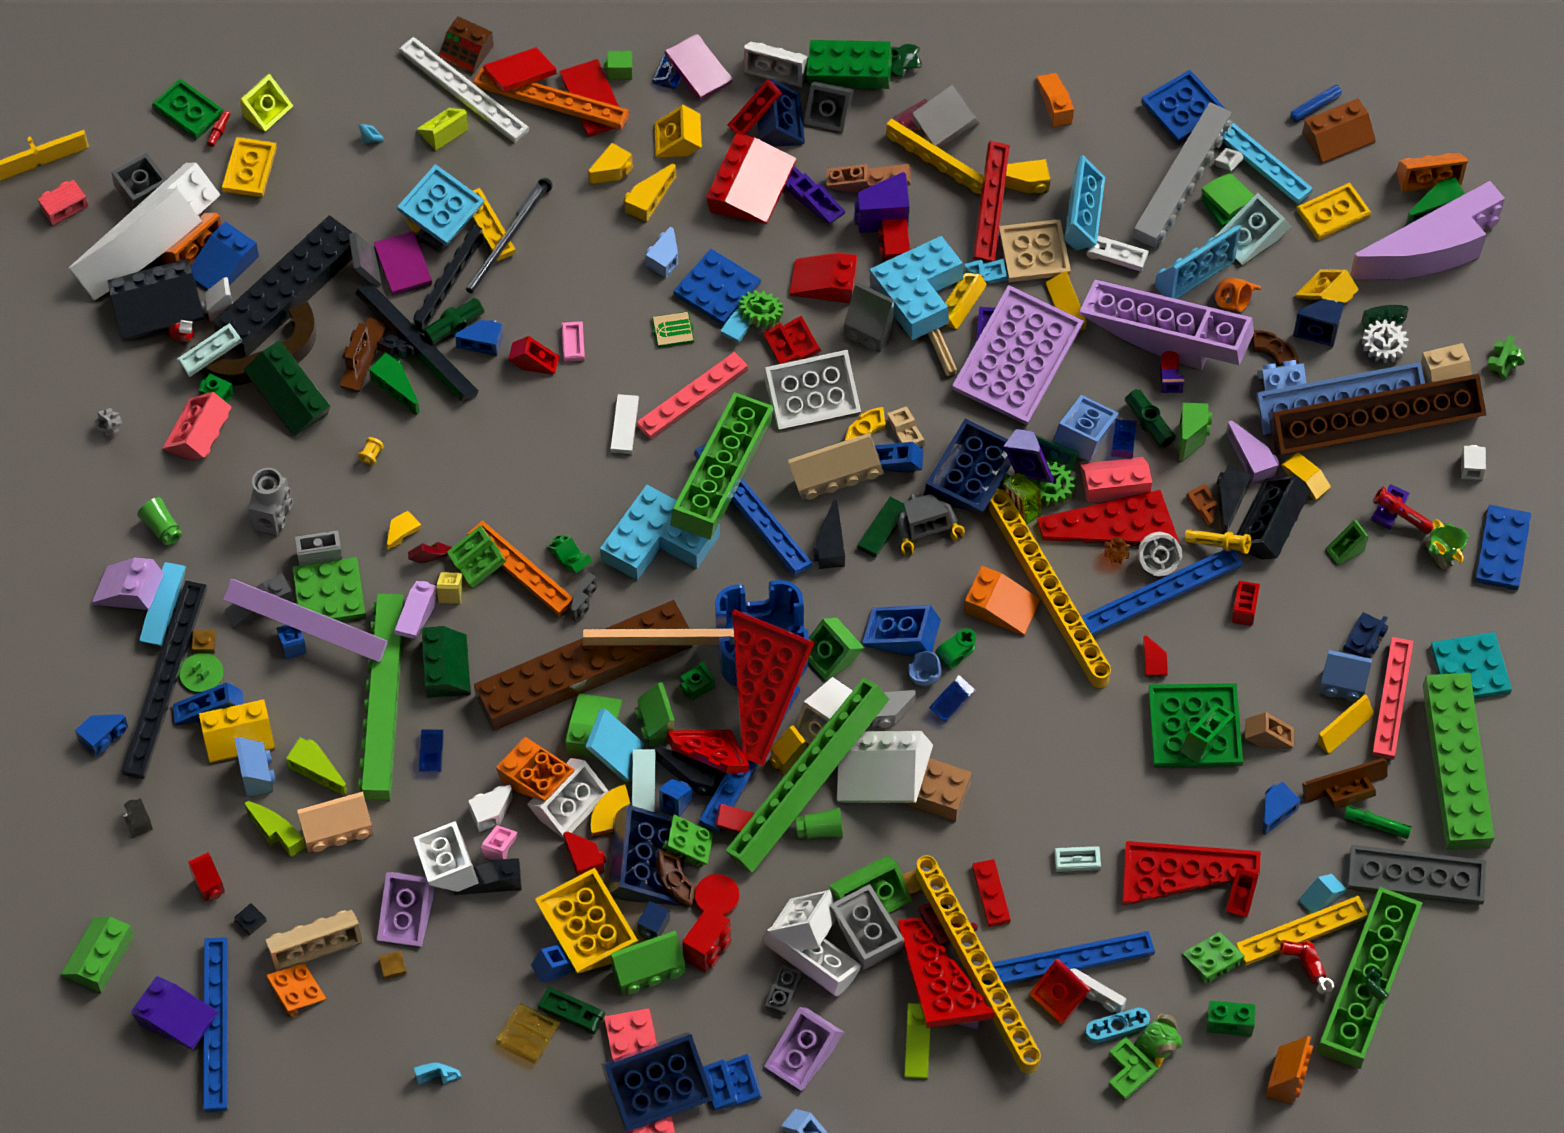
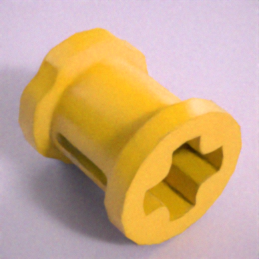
[358,437,384,465]

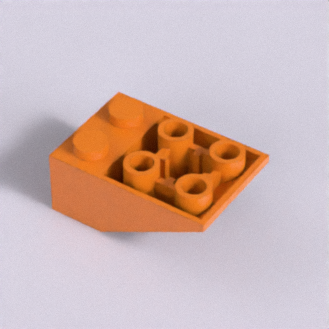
[496,737,575,802]
[1265,1036,1313,1104]

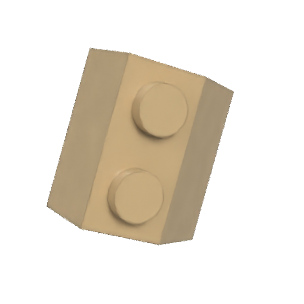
[1421,343,1472,383]

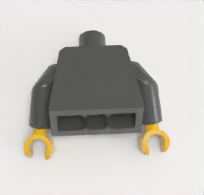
[897,494,965,556]

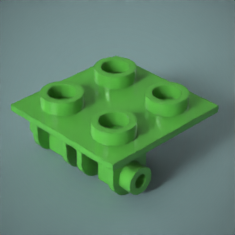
[662,815,713,867]
[1182,932,1245,983]

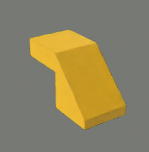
[1282,452,1331,499]

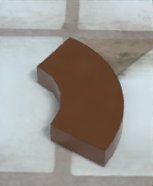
[1251,330,1300,367]
[656,850,696,908]

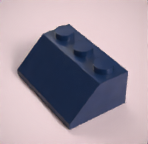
[754,78,805,147]

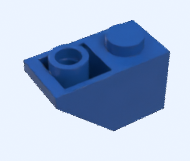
[75,714,128,756]

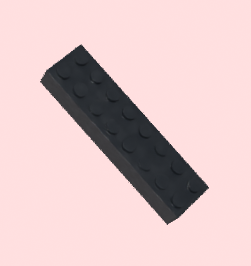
[213,215,353,357]

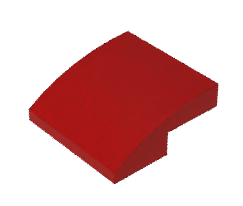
[763,315,821,364]

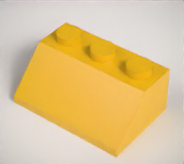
[199,699,275,764]

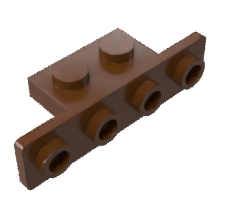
[340,317,387,392]
[1302,758,1388,809]

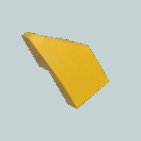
[386,511,421,550]

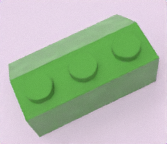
[828,855,912,913]
[61,917,134,993]
[611,931,686,995]

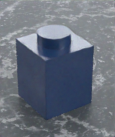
[637,901,670,940]

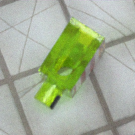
[1001,473,1042,524]

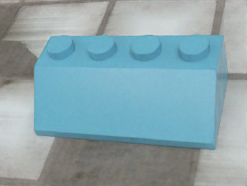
[1064,155,1105,251]

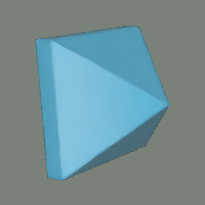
[359,124,384,143]

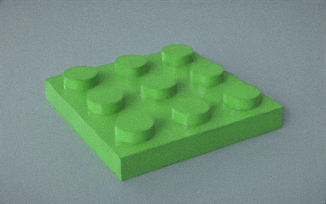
[293,557,366,621]

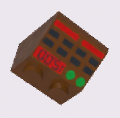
[438,16,494,75]

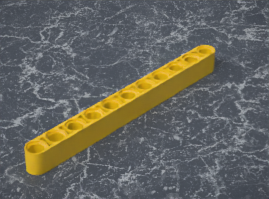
[989,489,1111,688]
[915,855,1041,1074]

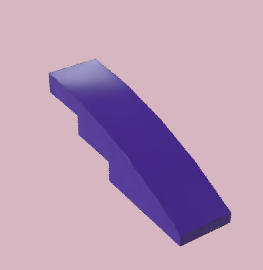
[785,166,846,225]

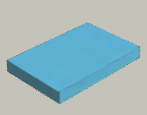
[586,709,644,782]

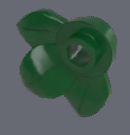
[891,44,922,77]

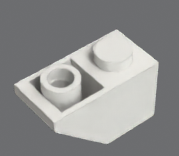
[468,785,513,832]

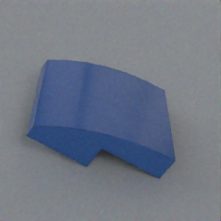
[703,1054,763,1110]

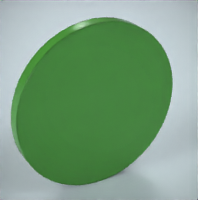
[179,653,224,693]

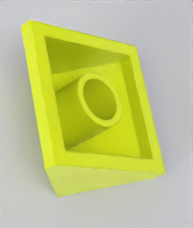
[240,74,293,132]
[417,108,468,151]

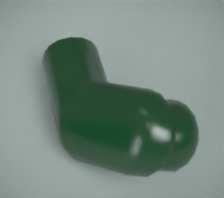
[1366,968,1389,1003]

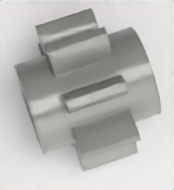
[94,408,122,436]

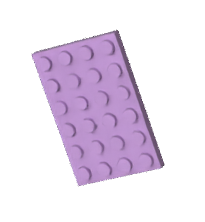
[952,285,1084,426]

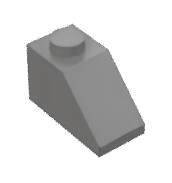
[872,690,915,728]

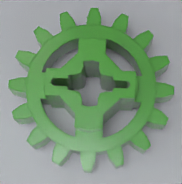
[738,290,784,328]
[1028,462,1075,507]

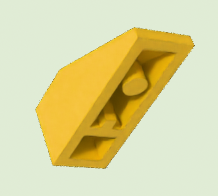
[1005,159,1050,194]
[623,164,676,222]

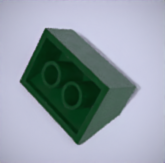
[421,626,471,698]

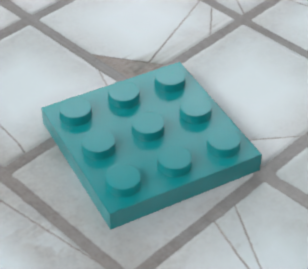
[1430,632,1512,699]

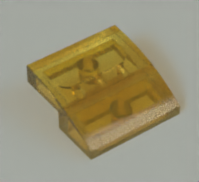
[496,1003,560,1065]

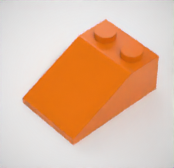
[964,566,1041,636]

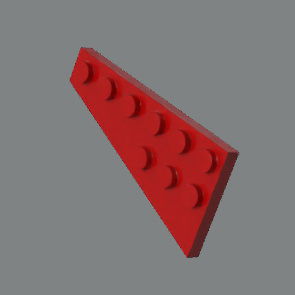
[1037,490,1180,546]
[1122,841,1261,906]
[898,917,995,1028]

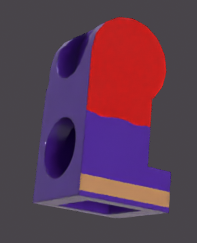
[1160,351,1184,393]

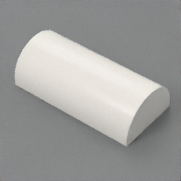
[763,928,862,996]

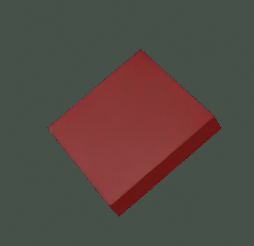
[1029,959,1091,1024]

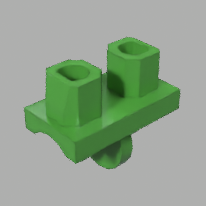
[1488,336,1526,379]

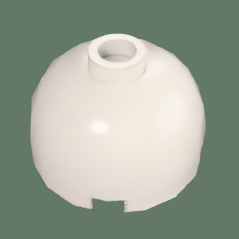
[1138,532,1182,576]

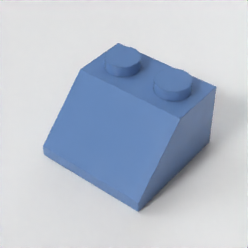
[1319,650,1372,702]
[235,737,276,797]

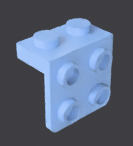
[1257,360,1307,391]

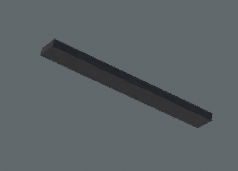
[355,284,479,401]

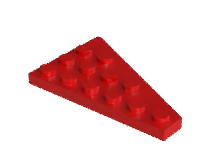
[732,609,814,766]

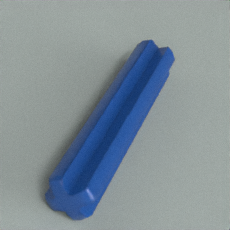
[1290,85,1342,122]

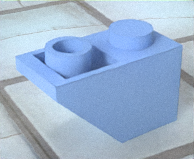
[645,227,678,278]

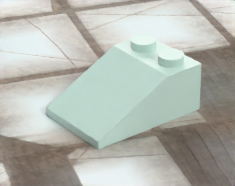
[1214,193,1292,265]

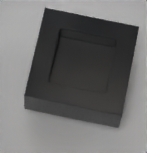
[234,903,267,936]

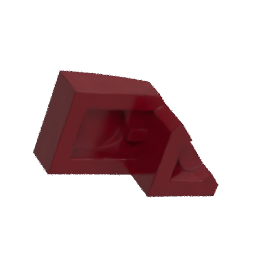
[408,542,452,563]

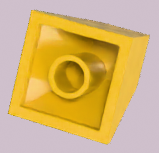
[1295,269,1359,303]

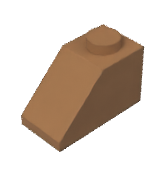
[1245,712,1294,749]

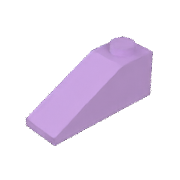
[1226,420,1279,484]
[394,581,437,639]

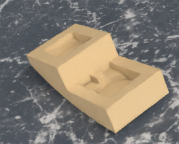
[887,406,925,447]

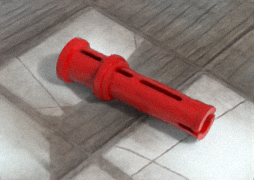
[1372,486,1434,534]

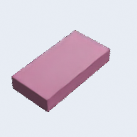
[562,321,585,362]

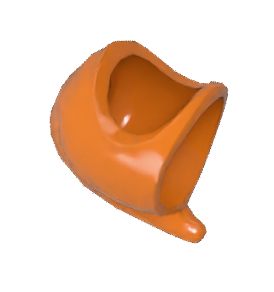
[1214,278,1261,312]

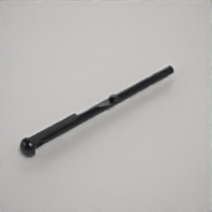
[466,178,553,294]

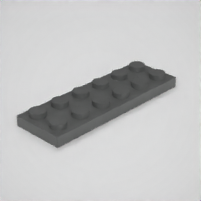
[1348,845,1486,905]

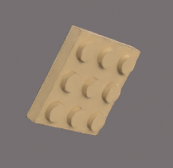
[999,219,1071,282]

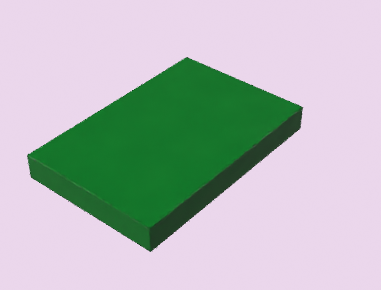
[152,78,224,140]

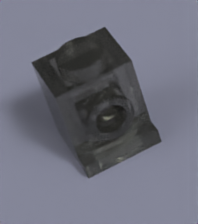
[123,798,153,838]

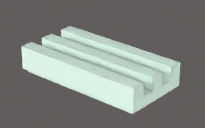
[1054,846,1101,872]

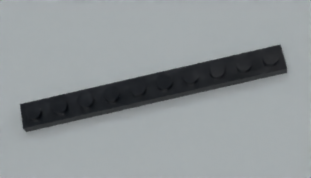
[122,580,207,779]

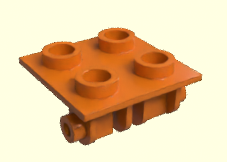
[266,963,326,1017]

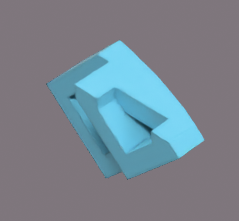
[965,259,1008,284]
[721,308,750,343]
[414,1063,462,1085]

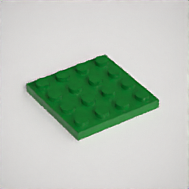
[1148,683,1243,767]

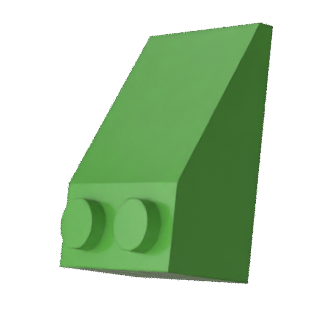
[566,693,622,758]

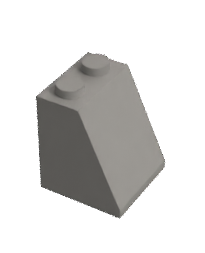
[912,85,980,148]

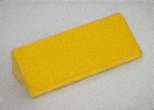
[1045,272,1087,331]
[945,273,987,330]
[1317,695,1374,754]

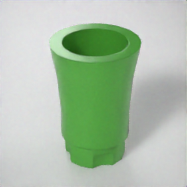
[137,497,182,546]
[796,807,843,839]

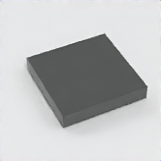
[349,232,381,287]

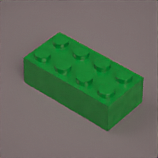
[807,40,893,89]

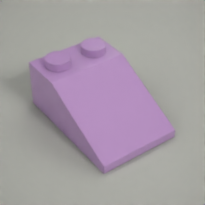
[92,558,164,610]
[377,872,435,946]
[764,1007,844,1091]

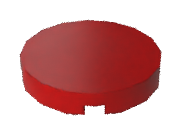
[695,874,740,916]

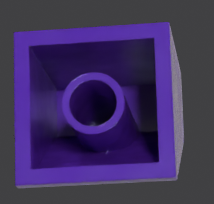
[854,172,910,233]

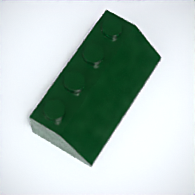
[243,340,330,437]

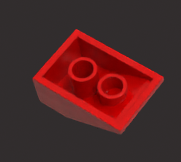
[790,253,858,303]

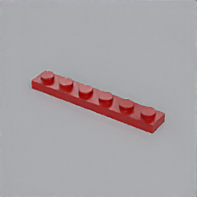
[972,140,1010,263]

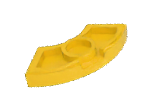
[845,407,885,441]
[591,785,630,837]

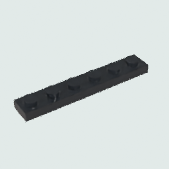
[413,225,484,333]

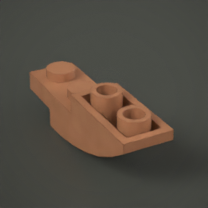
[827,164,911,193]

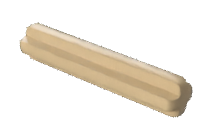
[928,328,957,376]

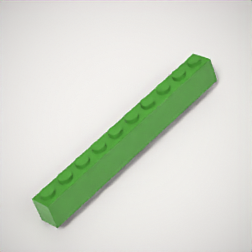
[358,594,405,800]
[725,677,890,873]

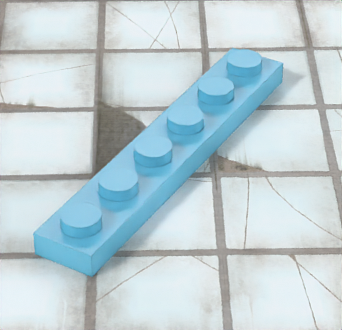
[1223,123,1313,204]

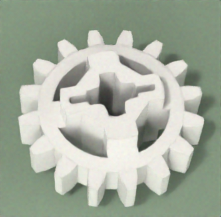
[1362,319,1409,363]

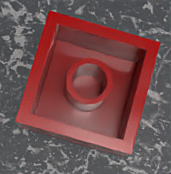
[682,906,732,973]

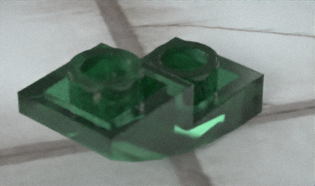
[1361,305,1409,328]

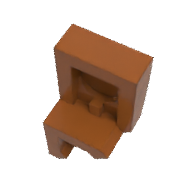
[1186,483,1218,525]

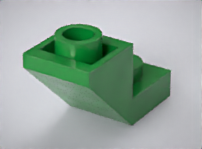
[546,534,593,573]

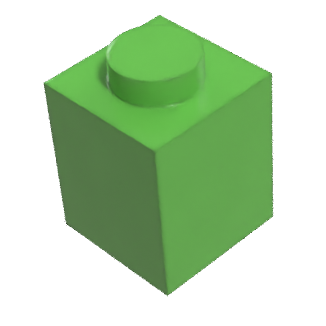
[604,51,633,79]

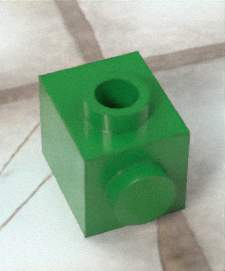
[198,374,234,403]

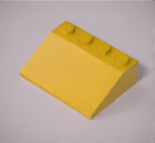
[535,868,638,974]

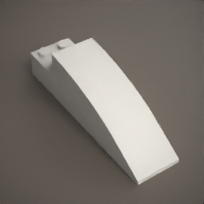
[68,163,220,300]

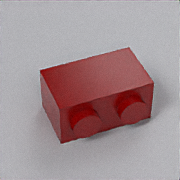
[878,218,910,262]

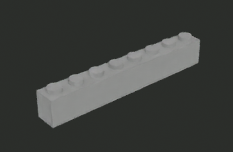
[1133,102,1233,249]

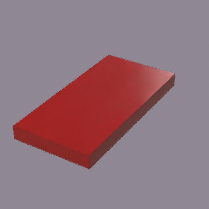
[560,59,626,137]

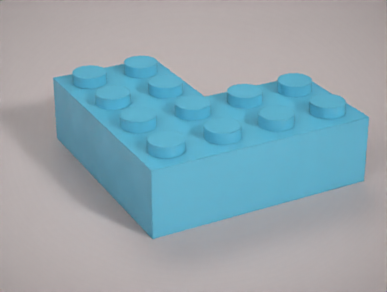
[869,236,963,340]
[600,485,720,580]

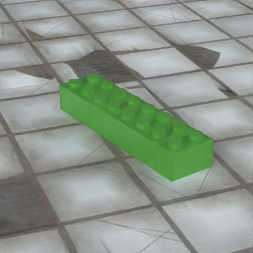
[670,392,774,540]
[1422,673,1495,850]
[1317,887,1422,1069]

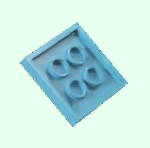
[397,164,485,246]

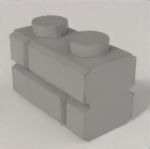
[295,530,343,566]

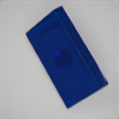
[652,55,681,89]

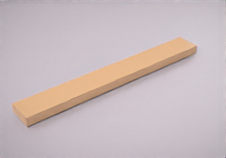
[583,629,735,646]

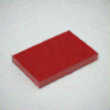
[484,47,557,93]

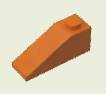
[1036,73,1074,127]

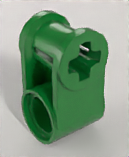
[935,628,976,669]

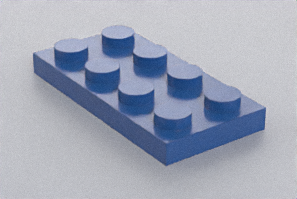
[1475,504,1532,590]

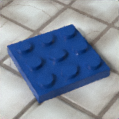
[1141,70,1227,144]
[673,249,761,326]

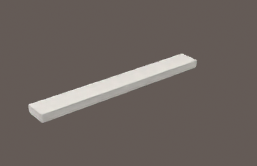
[399,37,529,143]

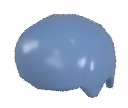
[908,651,941,687]

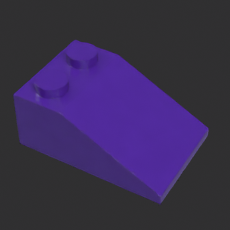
[131,976,218,1050]

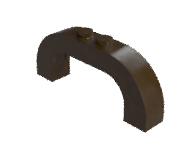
[191,302,316,386]

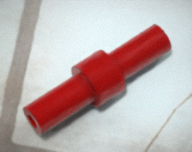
[207,110,231,147]

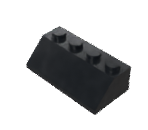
[1236,475,1311,560]

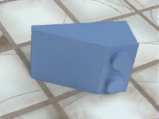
[1053,395,1119,462]

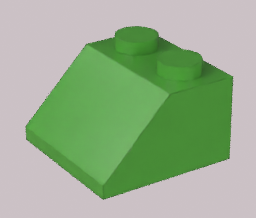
[1179,403,1212,461]
[808,617,864,681]
[634,682,675,747]

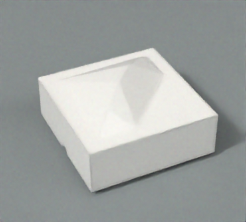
[1214,148,1243,171]

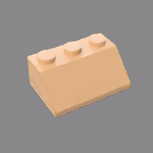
[297,792,373,853]

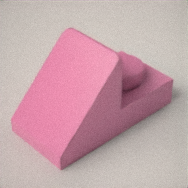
[481,825,517,861]

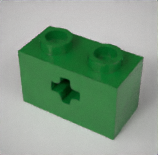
[1206,1000,1256,1036]

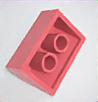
[162,392,231,461]
[1080,457,1152,503]

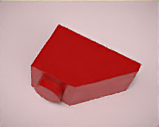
[508,336,559,375]
[563,831,607,877]
[188,852,225,902]

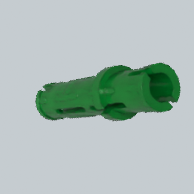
[1343,805,1412,840]

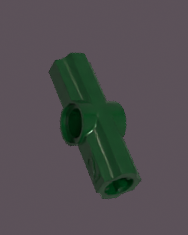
[423,297,484,345]
[1125,389,1176,448]

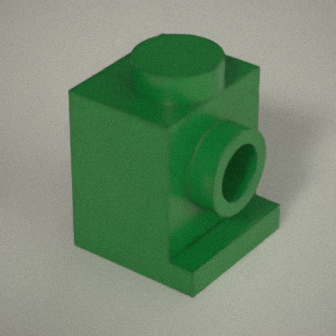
[679,661,715,700]

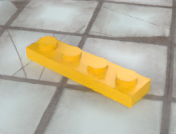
[472,188,516,261]

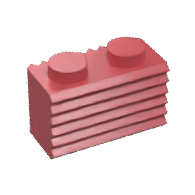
[38,180,88,225]

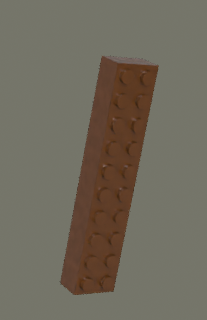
[1268,374,1487,455]
[474,600,693,731]

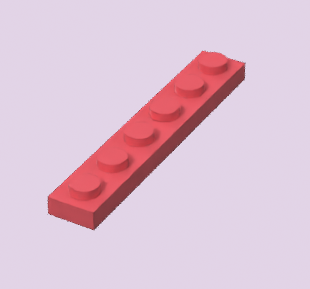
[637,352,748,440]
[1372,637,1414,760]

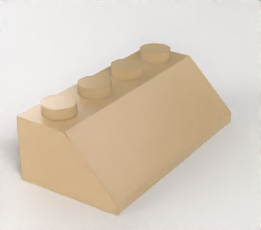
[788,433,884,501]
[265,910,362,972]

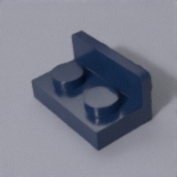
[1343,612,1389,658]

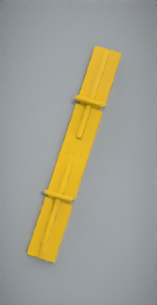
[0,130,88,181]

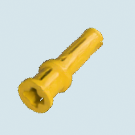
[1185,529,1251,554]

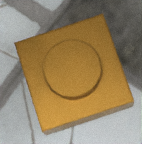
[192,630,216,653]

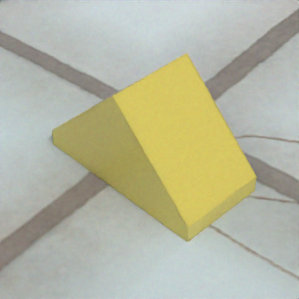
[437,572,462,604]

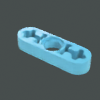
[1085,1008,1150,1044]

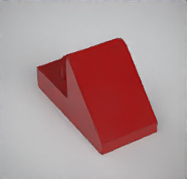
[1226,868,1259,917]

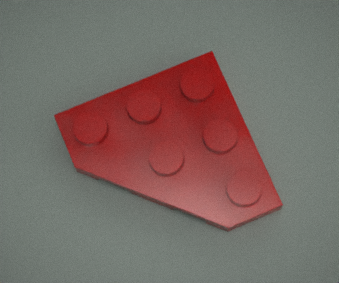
[666,730,749,774]

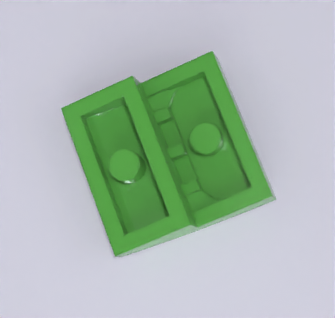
[1201,173,1254,219]
[447,525,506,588]

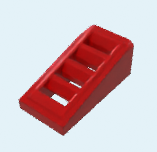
[1232,581,1260,626]

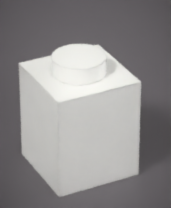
[1461,445,1486,480]

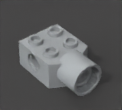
[248,468,293,536]

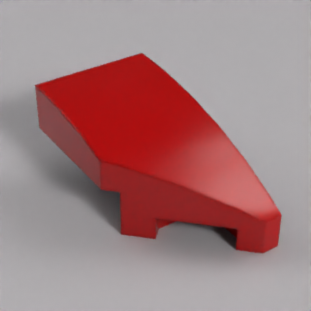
[1143,636,1168,676]

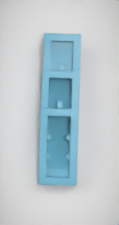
[139,562,186,647]

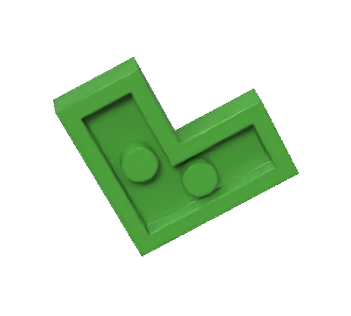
[1108,1037,1158,1101]

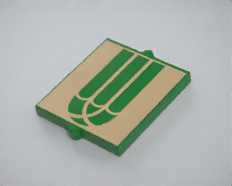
[652,311,694,348]

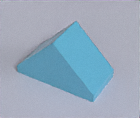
[1298,874,1347,914]

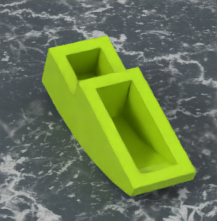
[244,801,306,857]

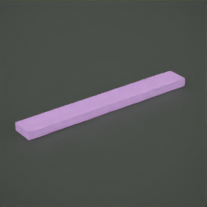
[224,579,388,662]

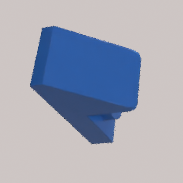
[276,625,307,659]

